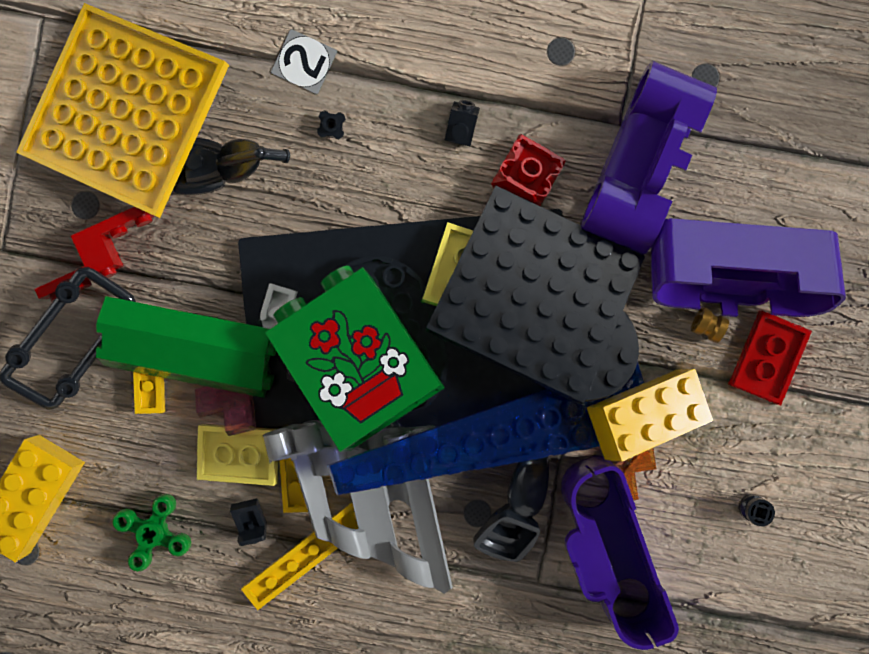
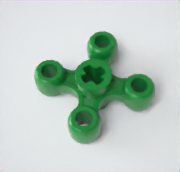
[112,494,192,572]

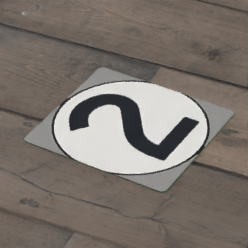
[271,29,337,94]

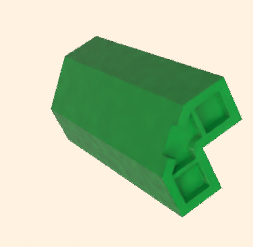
[96,296,276,398]

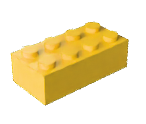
[587,369,713,462]
[0,435,85,562]

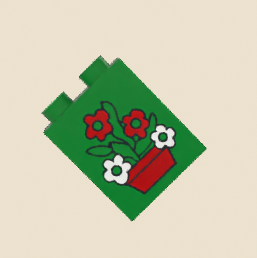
[265,266,445,452]

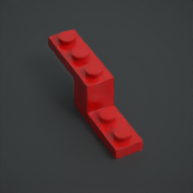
[34,207,155,302]

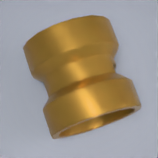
[691,307,730,343]

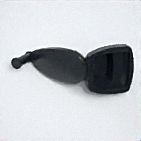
[173,138,290,195]
[473,432,560,562]

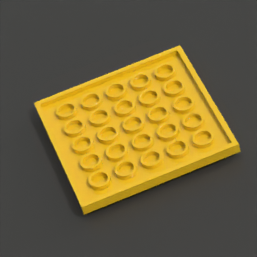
[16,3,229,218]

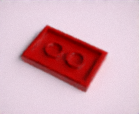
[728,310,812,406]

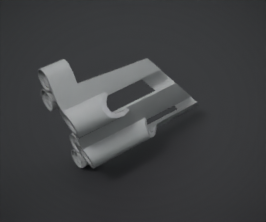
[263,420,453,594]

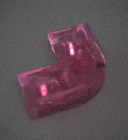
[195,387,256,436]

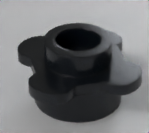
[317,110,346,140]

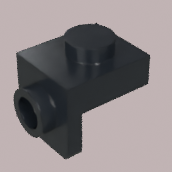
[444,100,480,147]
[230,498,267,546]

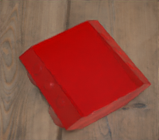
[491,134,566,206]

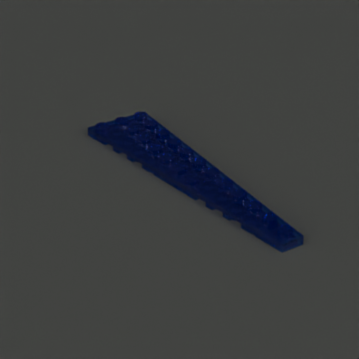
[327,362,644,495]

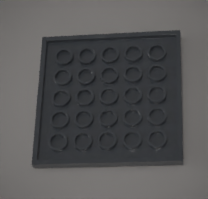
[425,186,645,405]

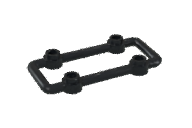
[0,267,136,410]

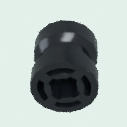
[738,494,775,527]

